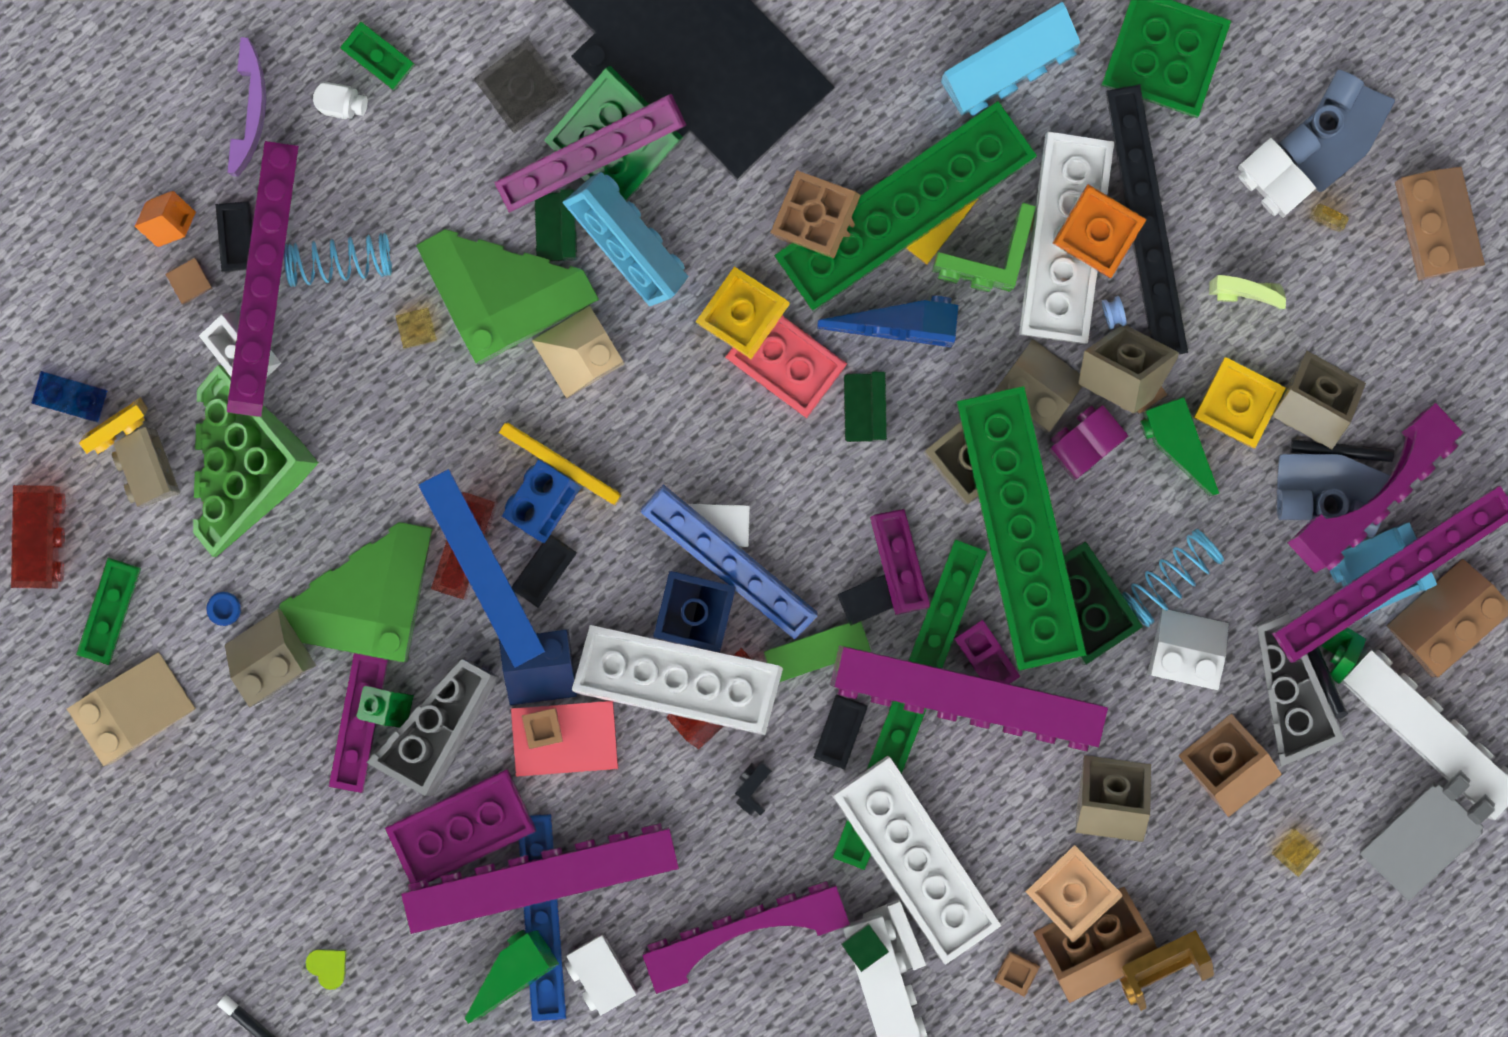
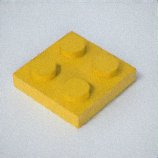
[696,266,790,359]
[1193,357,1286,449]
[79,397,148,454]

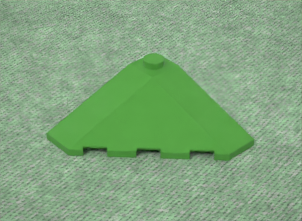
[416,229,599,365]
[193,365,319,557]
[279,522,433,662]

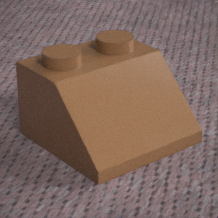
[1178,714,1282,817]

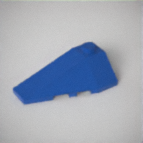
[817,296,959,348]

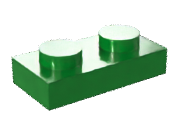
[340,21,415,91]

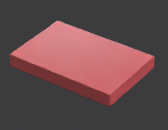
[725,315,847,419]
[511,701,618,777]

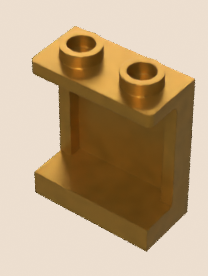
[1119,930,1214,1011]

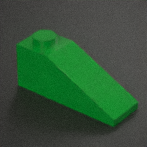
[1140,397,1219,497]
[465,929,559,1024]

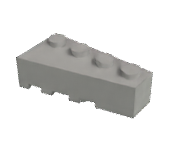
[1256,611,1345,767]
[366,659,499,796]

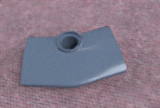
[1278,70,1395,192]
[1277,454,1391,539]

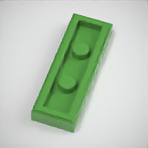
[764,622,871,682]

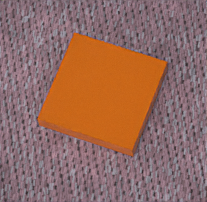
[1052,184,1147,278]

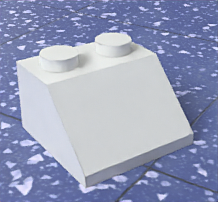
[1147,608,1229,690]

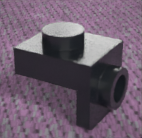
[735,761,772,816]

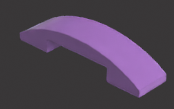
[227,37,266,177]

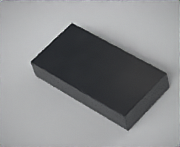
[215,201,253,272]
[512,534,577,608]
[813,694,868,770]

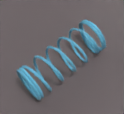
[284,233,392,287]
[1122,529,1225,627]

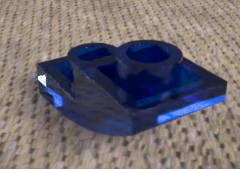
[31,371,108,423]

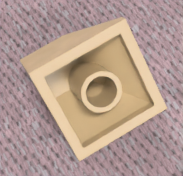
[532,306,625,399]

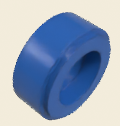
[206,592,242,626]

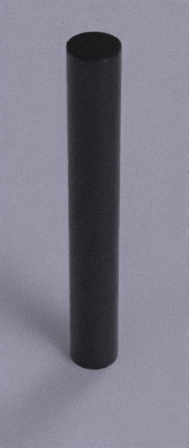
[1290,439,1394,462]
[1307,646,1348,719]

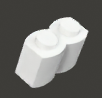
[1238,138,1316,218]

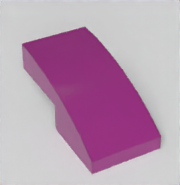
[955,620,1021,684]

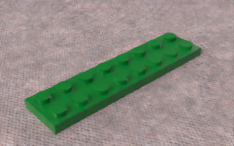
[774,101,1037,312]
[956,386,1086,671]

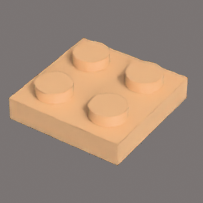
[1025,845,1123,942]

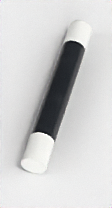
[217,995,276,1037]

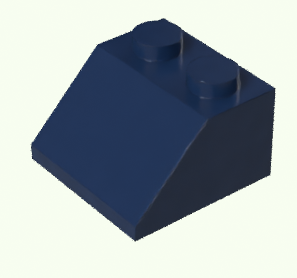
[653,571,736,653]
[499,629,577,706]

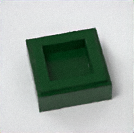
[841,923,889,972]

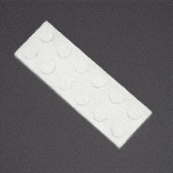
[1019,132,1114,344]
[572,625,783,735]
[831,756,1001,965]

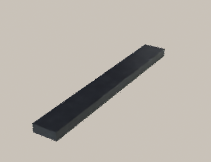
[1105,84,1188,355]

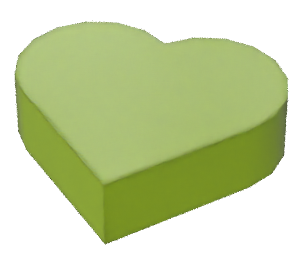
[305,949,347,990]

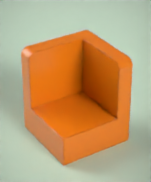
[135,191,196,247]

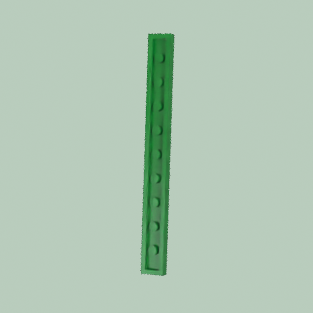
[833,539,987,870]

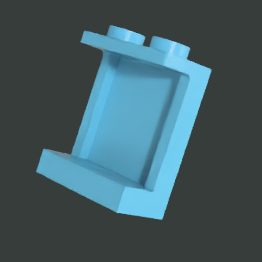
[1330,522,1437,618]

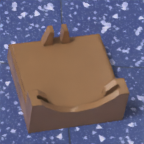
[770,170,861,258]

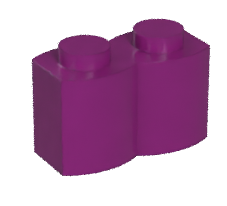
[1049,405,1129,481]

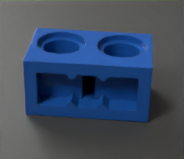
[502,459,581,544]

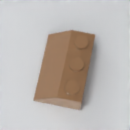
[1395,166,1485,281]
[1386,559,1508,678]
[1033,887,1157,1003]

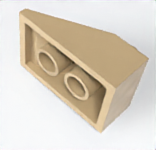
[67,652,196,766]

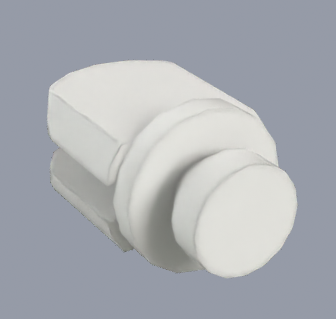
[313,82,368,119]

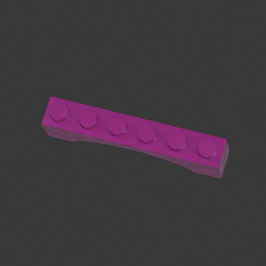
[1287,403,1464,573]
[642,881,850,994]

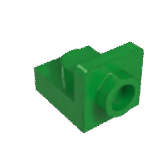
[1321,627,1367,684]
[357,686,414,728]

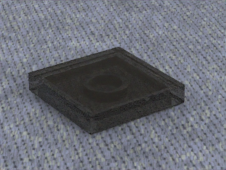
[474,39,569,135]

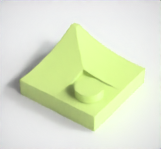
[1209,275,1286,309]

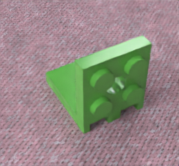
[932,203,1036,292]

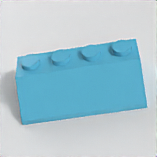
[941,2,1080,117]
[562,172,689,307]

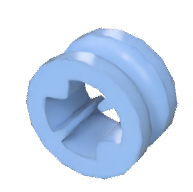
[1102,296,1127,330]

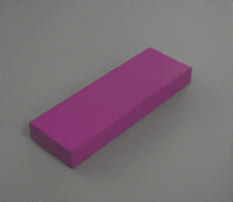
[870,509,931,615]

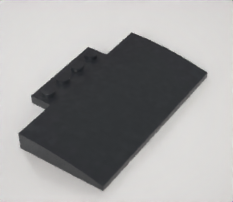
[562,0,835,182]

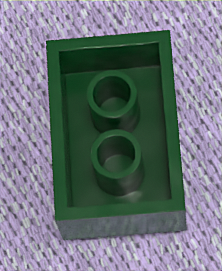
[1063,541,1143,665]

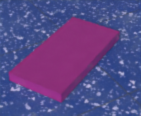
[385,769,537,883]

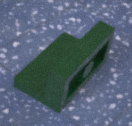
[535,189,577,261]
[844,372,887,442]

